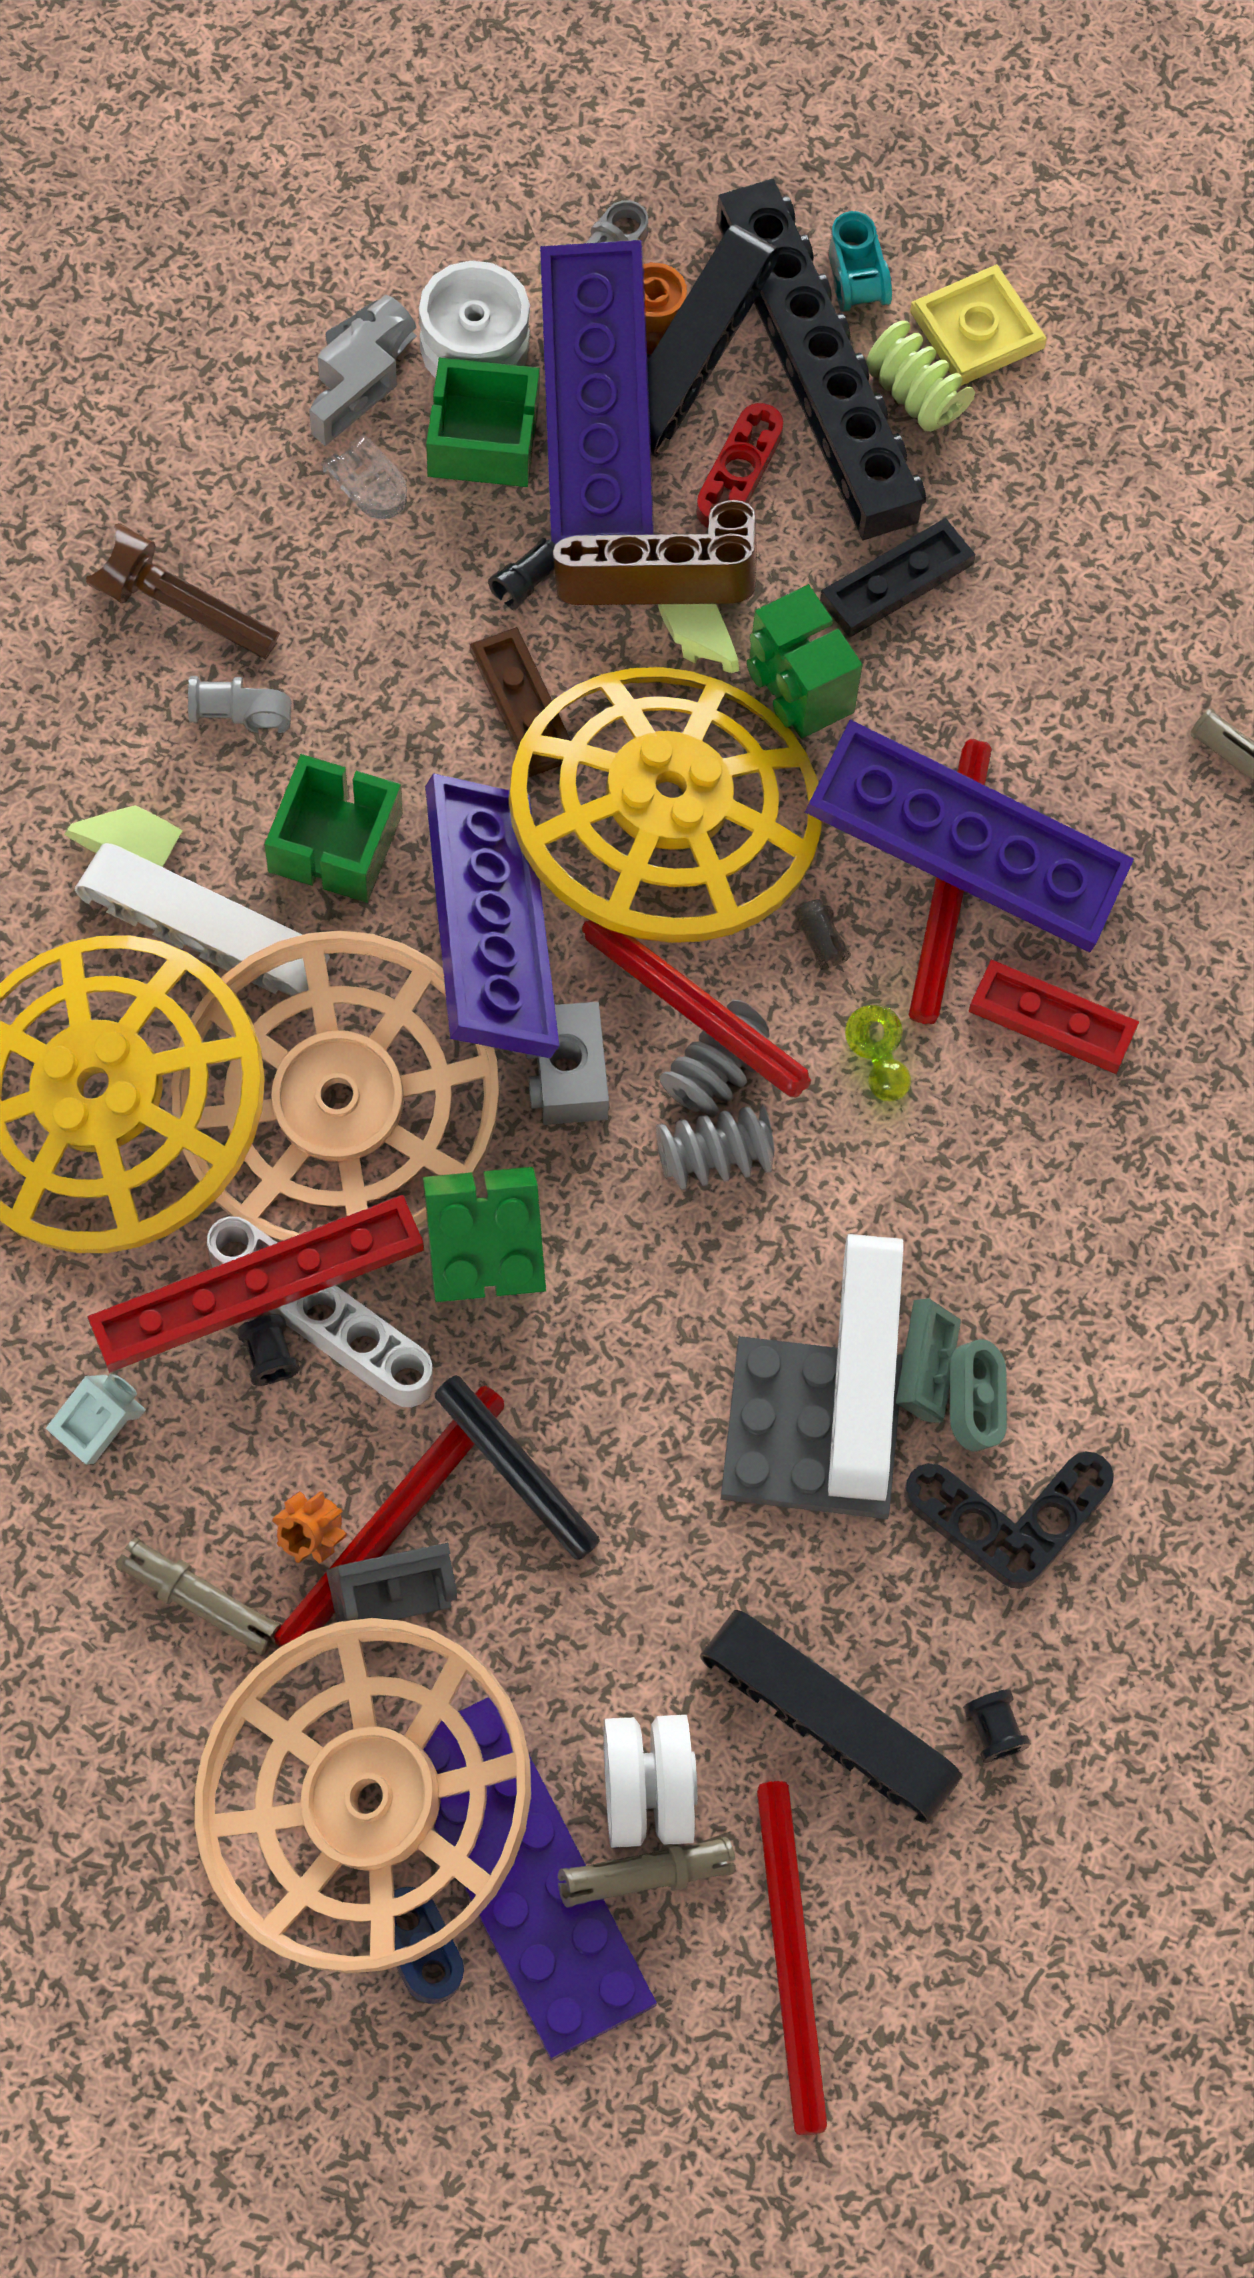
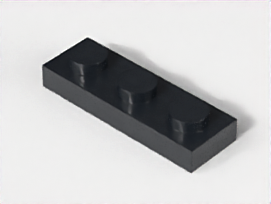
[820,518,976,638]

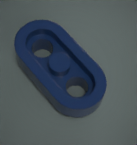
[394,1887,464,2004]

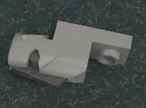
[309,295,417,446]

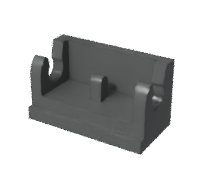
[326,1543,457,1622]

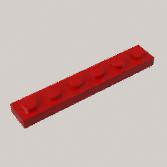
[87,1195,424,1373]

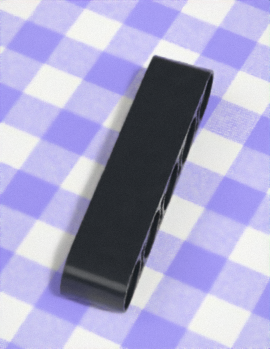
[647,224,780,458]
[700,1609,962,1824]

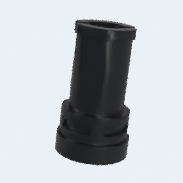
[488,538,556,610]

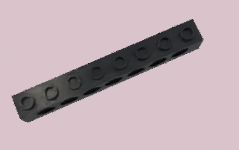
[716,178,926,541]

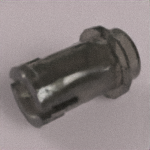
[794,899,851,970]

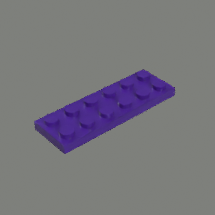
[540,240,654,544]
[805,719,1134,953]
[425,773,559,1059]
[423,1697,657,2061]

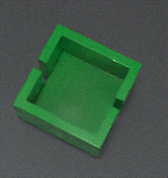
[426,357,540,487]
[746,584,863,739]
[264,754,403,903]
[423,1167,546,1302]

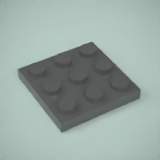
[720,1336,902,1519]

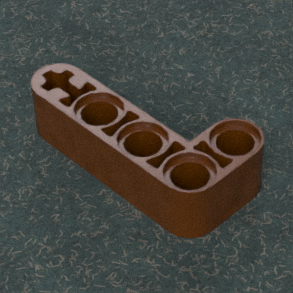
[553,500,757,605]

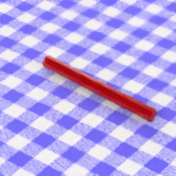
[909,739,992,1024]
[582,920,811,1098]
[274,1386,504,1648]
[757,1781,827,2135]

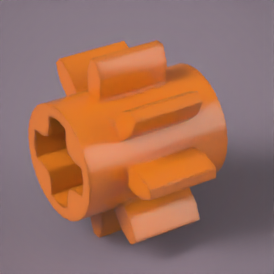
[272,1491,347,1564]

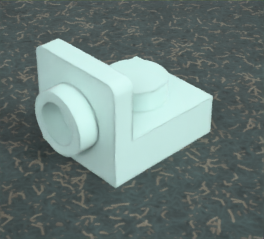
[46,1374,146,1465]

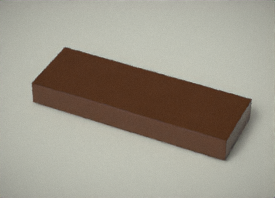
[470,627,571,777]

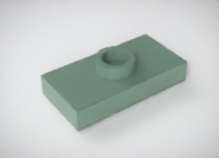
[896,1298,961,1423]

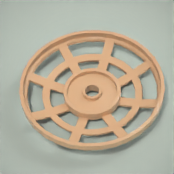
[171,930,500,1242]
[195,1618,531,1973]

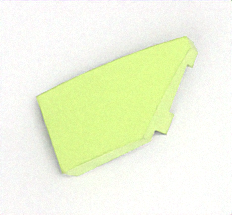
[658,604,739,673]
[64,805,183,867]

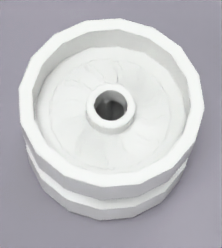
[419,261,530,379]
[603,1715,698,1848]

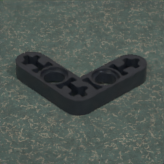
[904,1451,1114,1589]

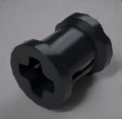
[237,1314,300,1386]
[963,1689,1031,1763]

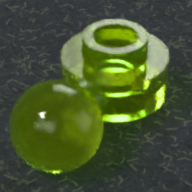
[845,1005,911,1102]

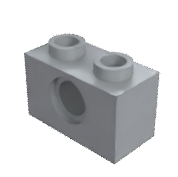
[526,1002,609,1125]

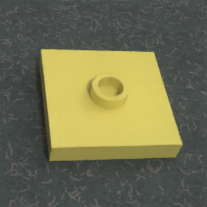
[910,264,1047,386]

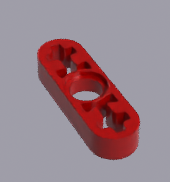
[696,403,784,528]

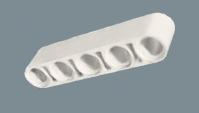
[75,843,330,996]
[207,1216,433,1407]
[828,1234,903,1501]

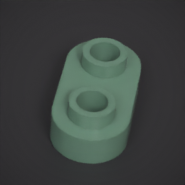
[950,1339,1007,1452]

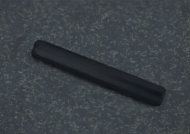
[435,1375,600,1560]

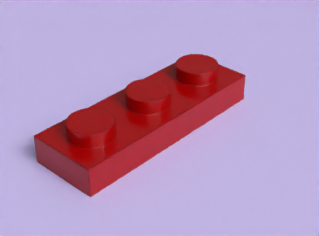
[968,959,1139,1075]

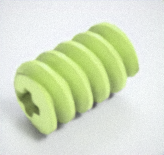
[866,321,975,432]

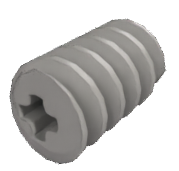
[659,999,770,1118]
[656,1104,775,1190]

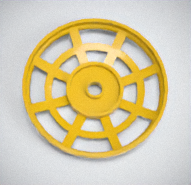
[508,667,822,943]
[0,935,265,1253]

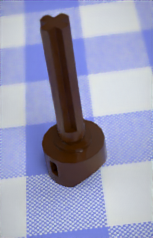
[86,523,280,660]

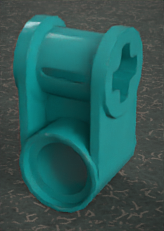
[828,211,892,312]

